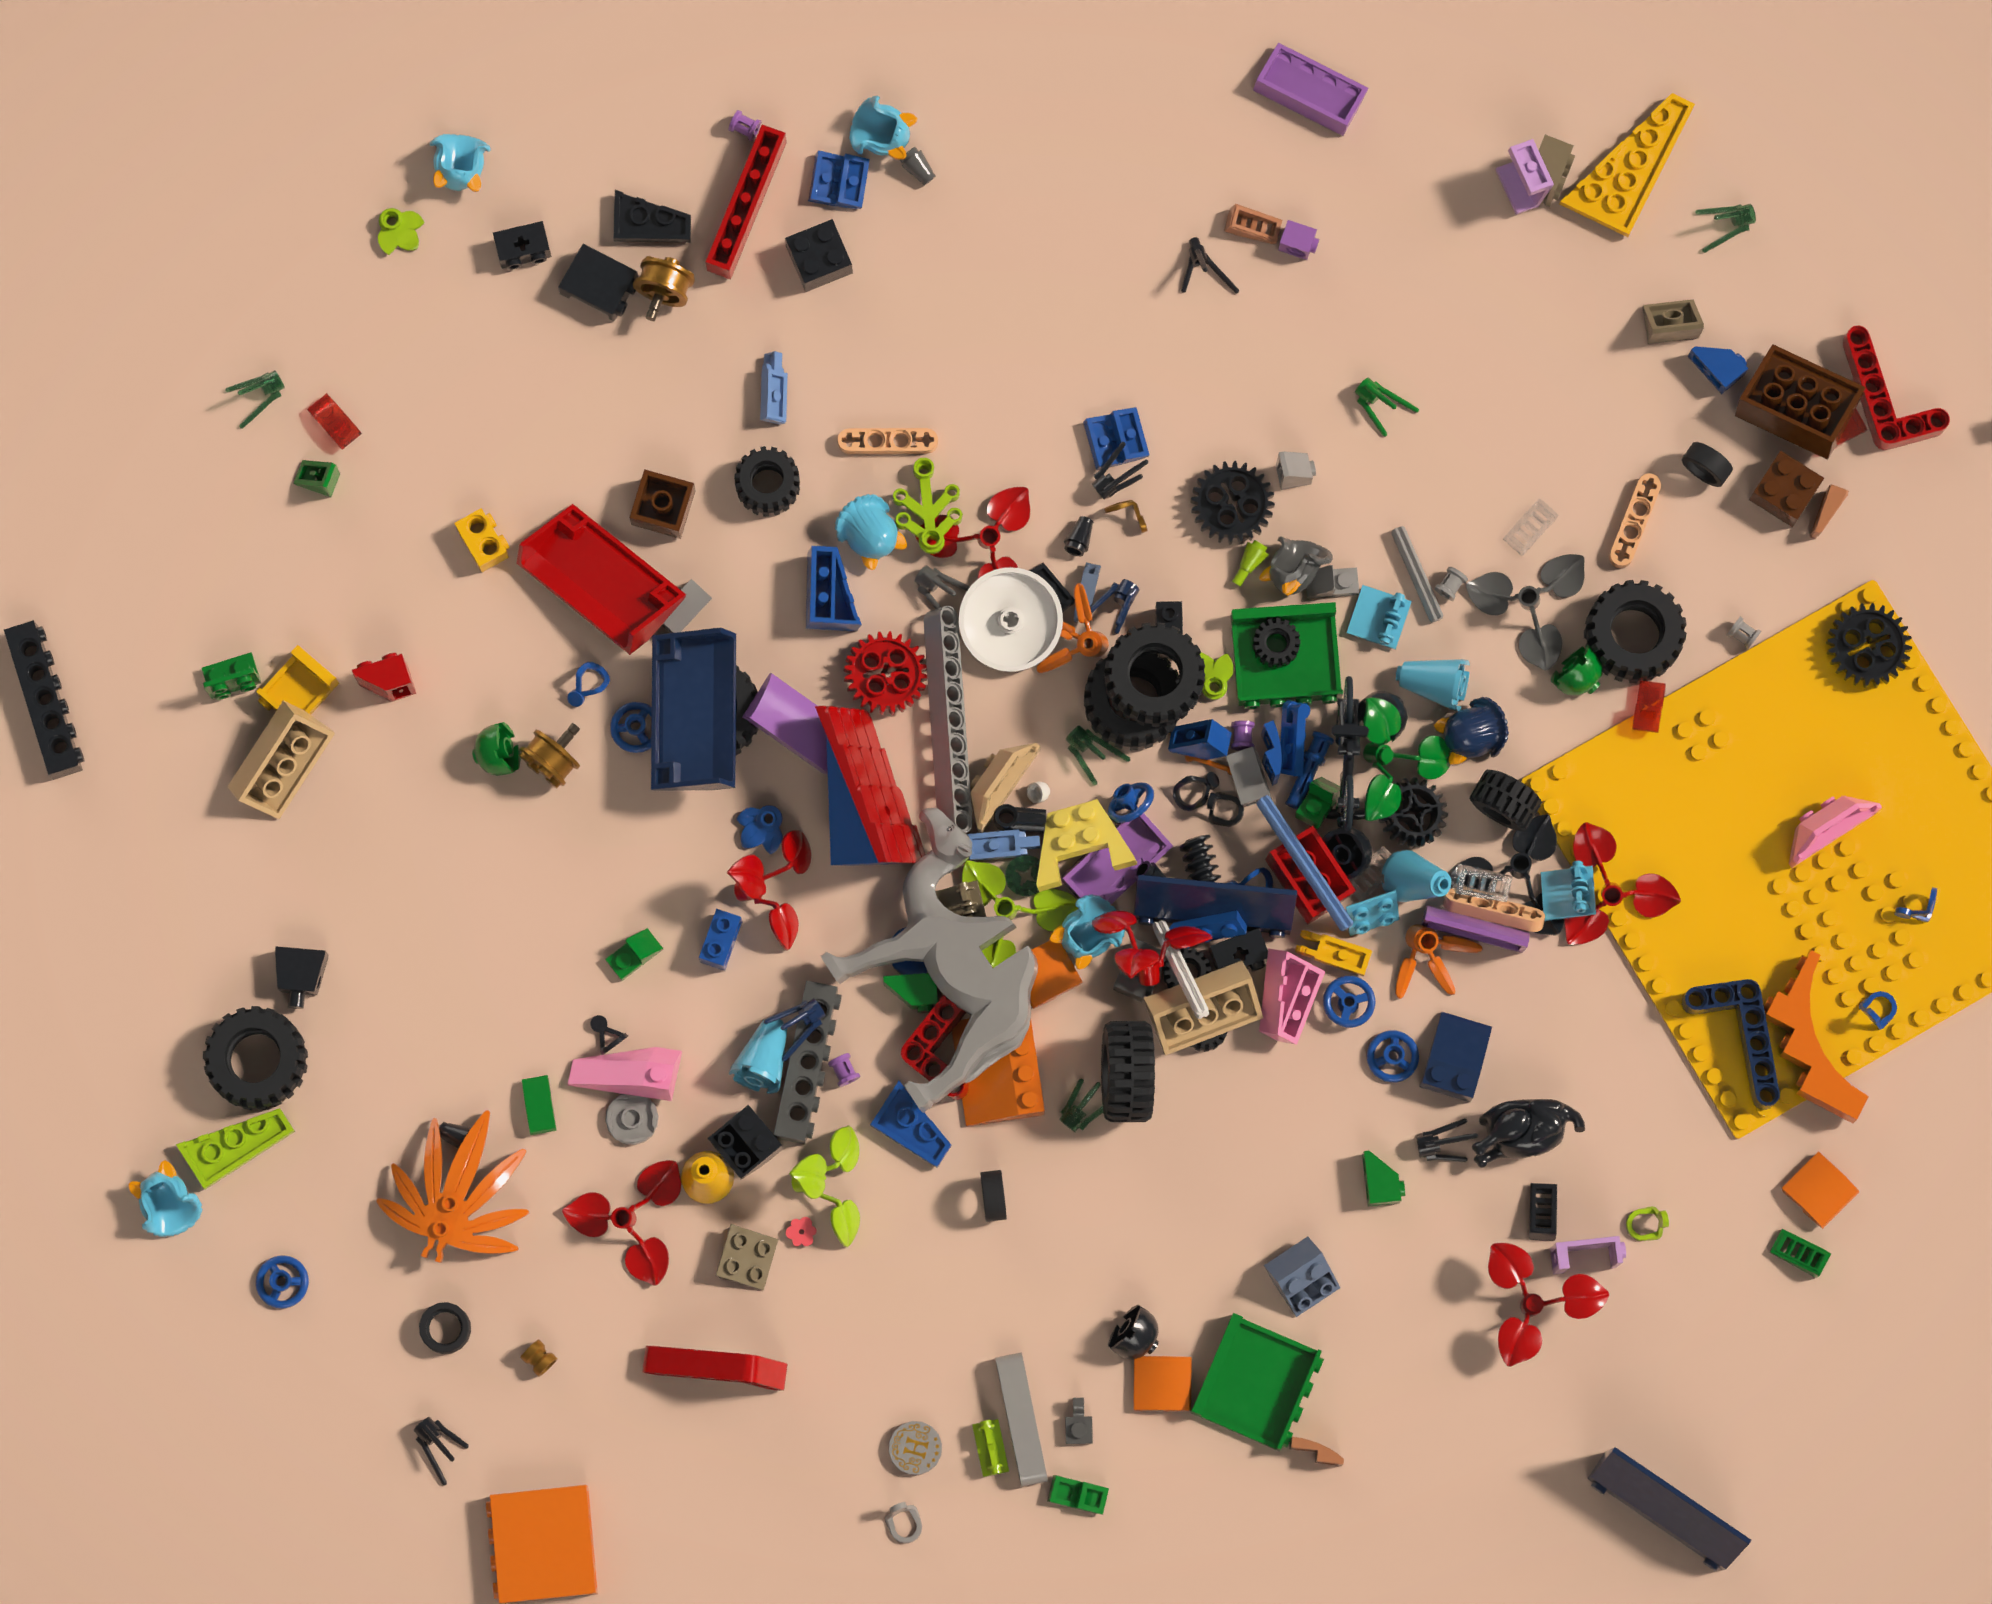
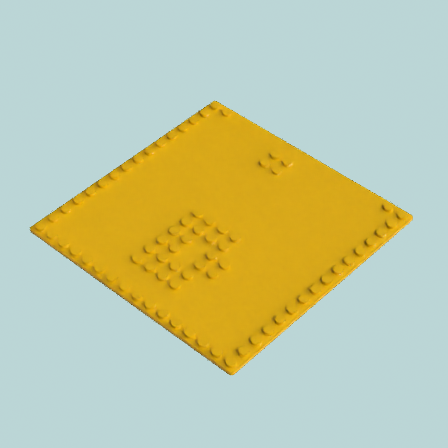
[1521,580,1992,1139]

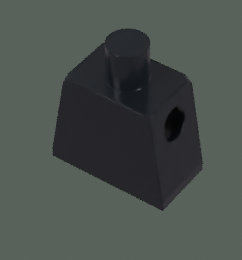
[275,946,329,1009]

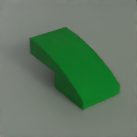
[522,1075,557,1135]
[1047,1475,1109,1515]

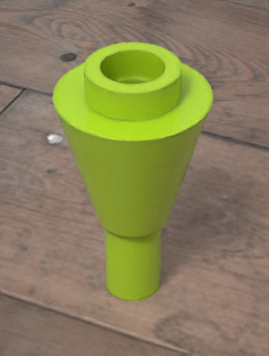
[1232,540,1269,587]

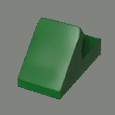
[1295,777,1340,829]
[605,928,663,981]

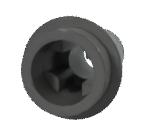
[900,147,936,186]

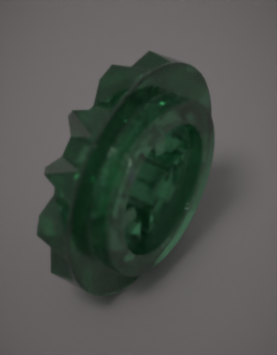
[1005,855,1040,897]

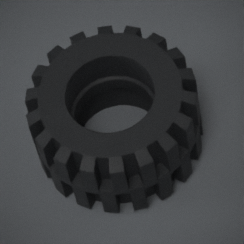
[734,446,800,517]
[1469,769,1542,831]

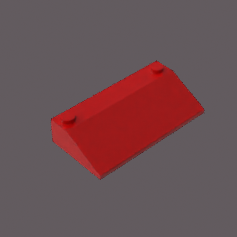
[516,504,686,655]

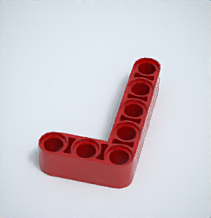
[1842,325,1950,450]
[901,964,993,1100]
[642,1346,788,1391]

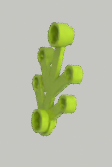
[893,458,963,554]

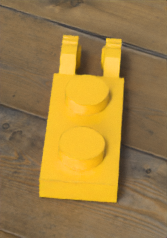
[1295,930,1372,977]

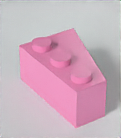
[1259,948,1325,1045]

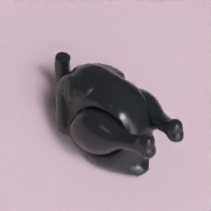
[1472,1099,1585,1168]

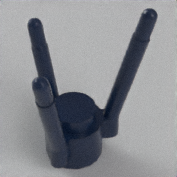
[1090,579,1140,634]
[764,998,825,1061]

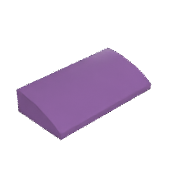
[1253,43,1368,136]
[743,673,828,774]
[1060,812,1173,905]
[1421,905,1529,953]

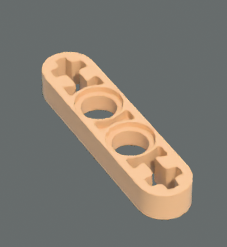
[838,428,938,454]
[1609,473,1661,569]
[1443,888,1545,932]

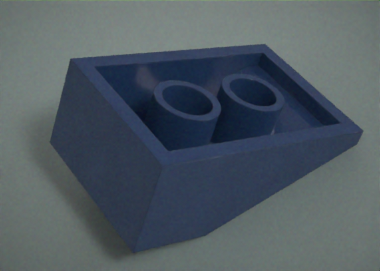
[1420,1012,1492,1102]

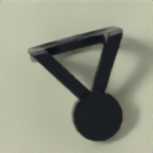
[1173,772,1220,811]
[1207,792,1244,827]
[590,1015,629,1055]

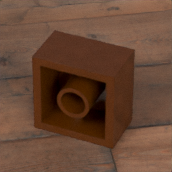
[1749,450,1824,528]
[629,469,696,539]

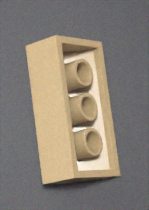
[227,700,335,819]
[1144,961,1263,1056]

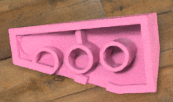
[568,1047,682,1101]

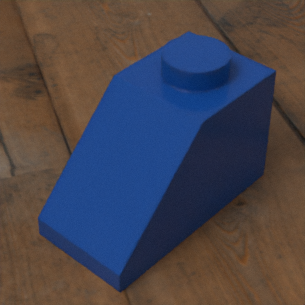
[1688,346,1748,394]
[1168,719,1232,760]

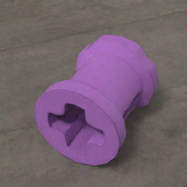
[728,110,762,141]
[1231,721,1255,751]
[828,1053,860,1087]

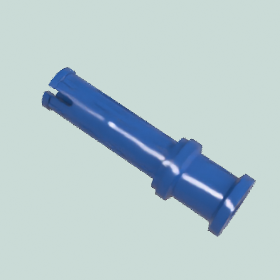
[1285,731,1335,810]

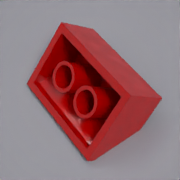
[1265,826,1356,925]

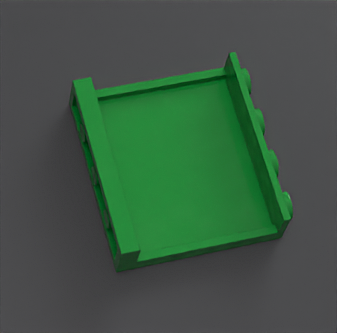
[1231,602,1343,709]
[1191,1313,1324,1451]

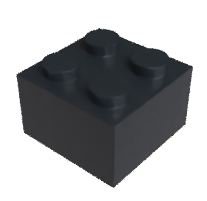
[785,219,853,292]

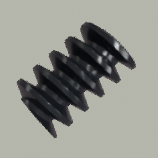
[1180,835,1221,882]

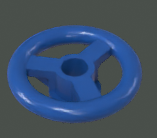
[610,702,652,753]
[1108,782,1154,823]
[1323,976,1376,1028]
[1367,1030,1419,1083]
[256,1255,309,1309]

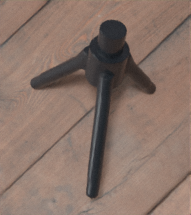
[1181,237,1239,294]

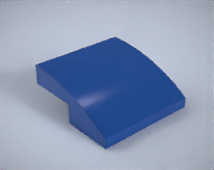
[808,150,870,209]
[1083,407,1150,470]
[1261,720,1282,786]

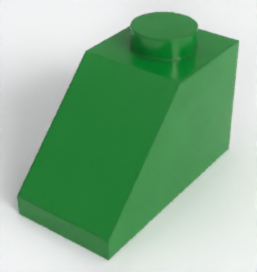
[883,973,938,1013]
[1362,1151,1405,1207]

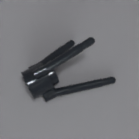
[1092,442,1149,500]
[1417,1118,1478,1162]
[414,1417,469,1485]

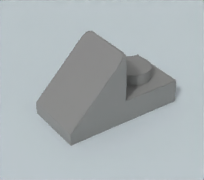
[1306,565,1359,599]

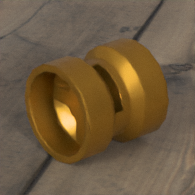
[520,1339,558,1377]

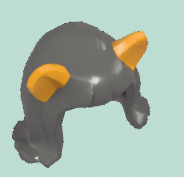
[1259,536,1333,596]

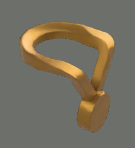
[1104,500,1148,533]

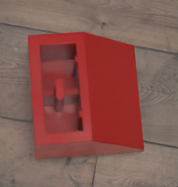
[352,653,417,702]

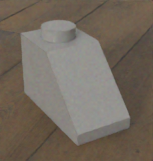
[1276,451,1316,490]

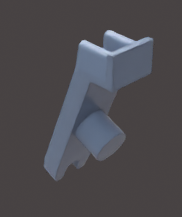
[1074,562,1101,624]

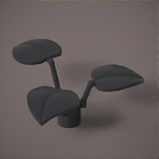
[1450,814,1564,936]

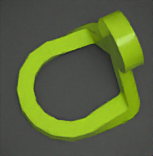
[1626,1206,1669,1241]

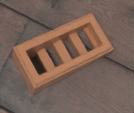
[1224,204,1282,245]
[1810,484,1849,539]

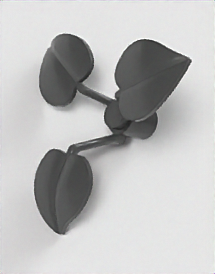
[1466,554,1585,670]

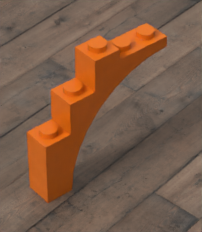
[1764,950,1869,1123]

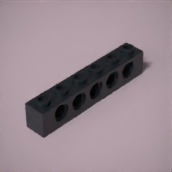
[4,620,85,780]

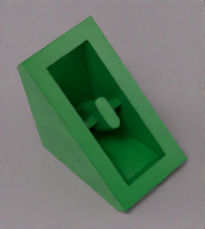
[293,460,340,497]

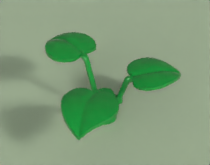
[1363,697,1451,821]

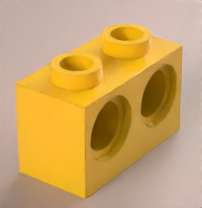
[454,508,510,572]

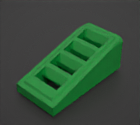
[1770,1229,1831,1278]

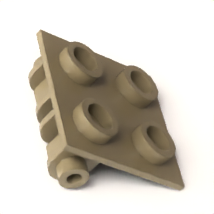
[936,880,986,917]
[716,1224,778,1290]

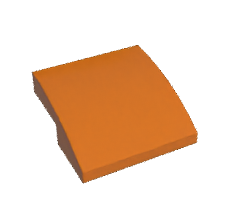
[1030,940,1083,1009]
[1782,1151,1859,1229]
[1134,1356,1192,1411]

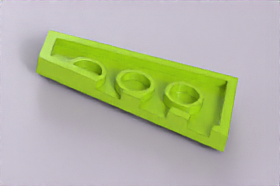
[176,1108,295,1190]

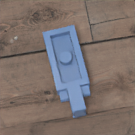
[760,351,788,425]
[967,830,1041,861]

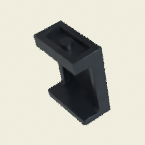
[558,244,638,321]

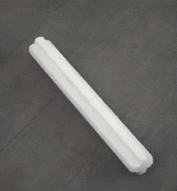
[1152,920,1209,1019]

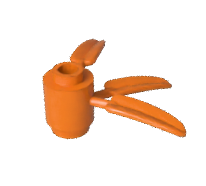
[1036,583,1109,673]
[1395,924,1483,999]

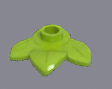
[378,208,425,255]
[1200,652,1233,700]

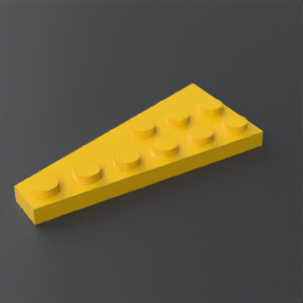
[1559,93,1695,237]

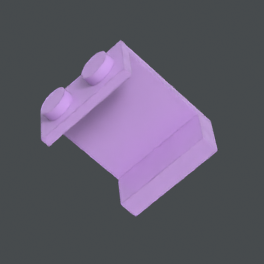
[1495,139,1554,215]
[1550,1236,1626,1275]

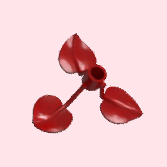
[915,487,1030,579]
[1564,822,1681,945]
[727,830,811,951]
[1092,911,1213,986]
[562,1160,681,1286]
[1488,1243,1609,1367]

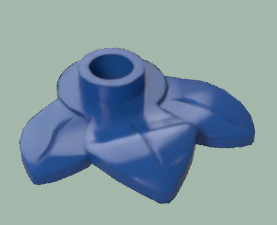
[737,805,783,854]

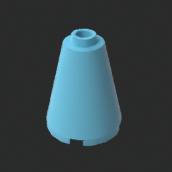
[1396,659,1470,711]
[1382,850,1451,902]
[729,1019,787,1094]

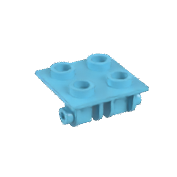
[1346,585,1412,650]
[1541,861,1596,921]
[1346,890,1399,936]

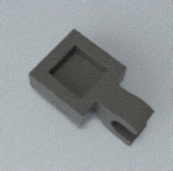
[1065,1398,1093,1444]

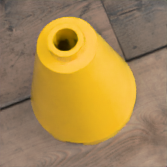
[681,1151,734,1204]

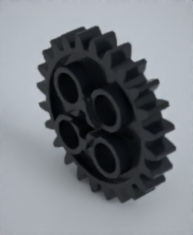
[1191,461,1275,545]
[1826,603,1912,688]

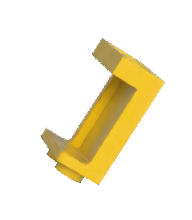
[256,645,339,715]

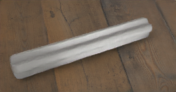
[1392,526,1443,623]

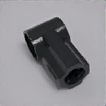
[994,804,1046,833]

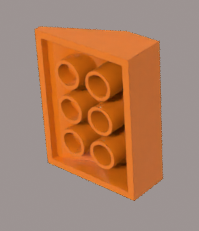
[952,1018,1045,1127]

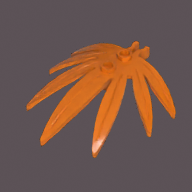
[376,1110,529,1263]

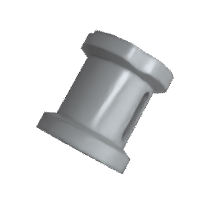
[1435,567,1468,601]
[1727,616,1761,650]

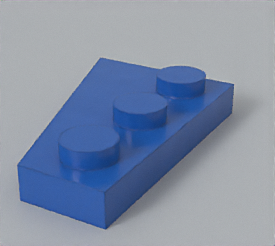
[870,1081,952,1168]

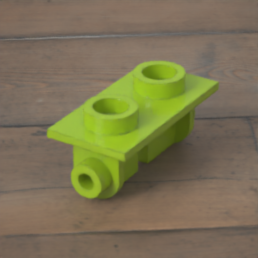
[972,1419,1009,1477]

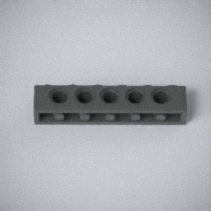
[774,980,842,1144]

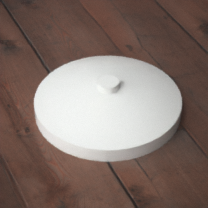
[959,567,1063,672]

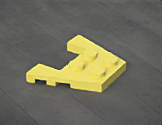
[1036,799,1138,892]

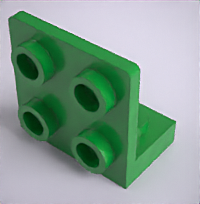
[202,652,261,700]

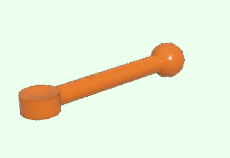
[1185,755,1232,775]

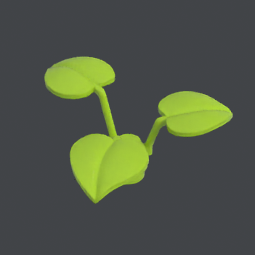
[962,860,1079,968]
[789,1125,860,1247]

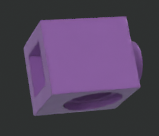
[1278,220,1319,260]

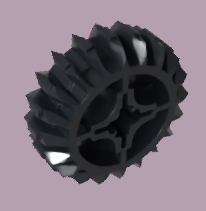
[1379,777,1448,848]

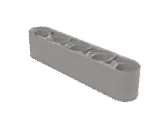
[995,1352,1048,1487]

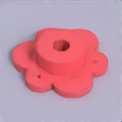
[786,1217,817,1246]

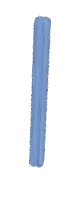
[1256,795,1353,931]

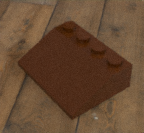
[1735,344,1866,460]

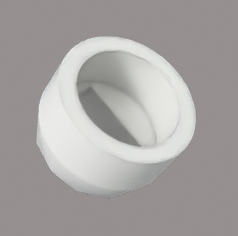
[1027,781,1050,803]

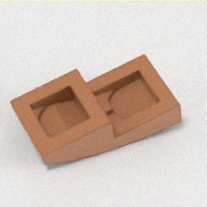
[1290,1437,1344,1466]

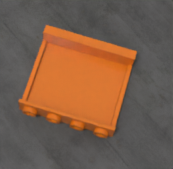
[486,1485,598,1604]

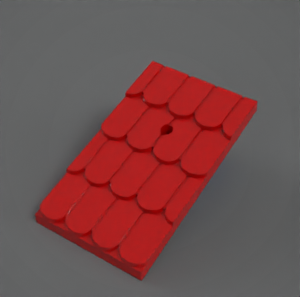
[815,706,926,866]

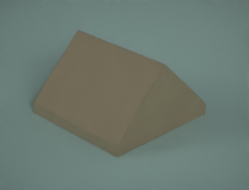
[1643,299,1704,344]

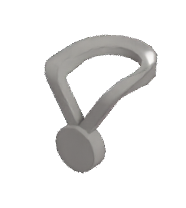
[885,1502,922,1544]

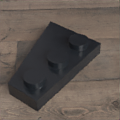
[613,190,691,243]

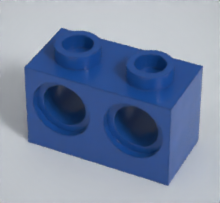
[699,908,742,971]

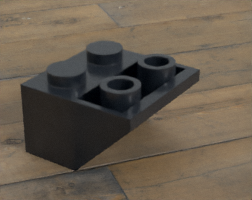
[707,1105,783,1179]

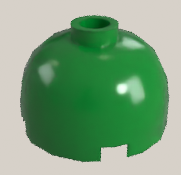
[1551,645,1603,696]
[472,722,521,776]

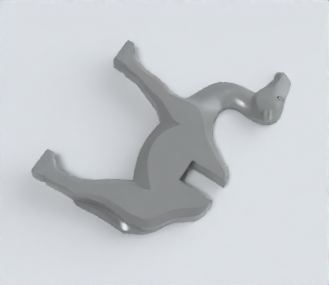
[821,808,1038,1113]

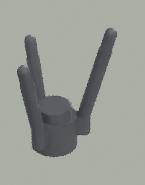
[915,565,970,609]

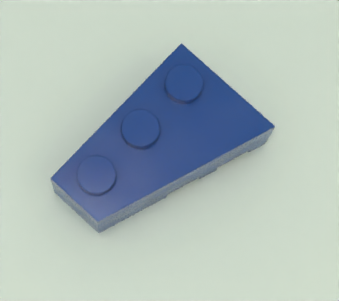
[806,546,862,631]

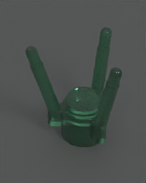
[1695,204,1756,253]
[225,370,285,429]
[1066,725,1131,785]
[1059,1079,1103,1132]

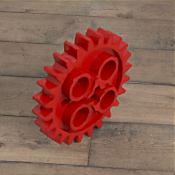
[843,631,928,715]

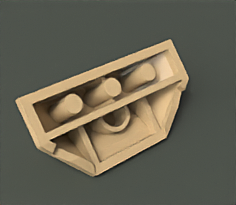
[970,743,1040,833]

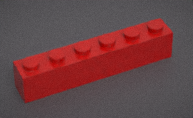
[706,124,787,280]

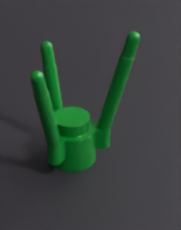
[1355,377,1419,437]

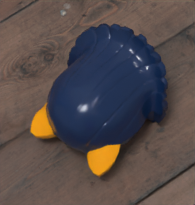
[1434,697,1509,765]

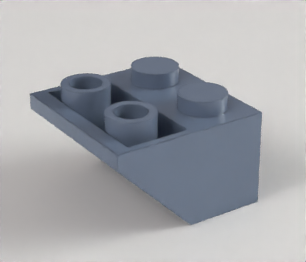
[1264,1236,1340,1317]

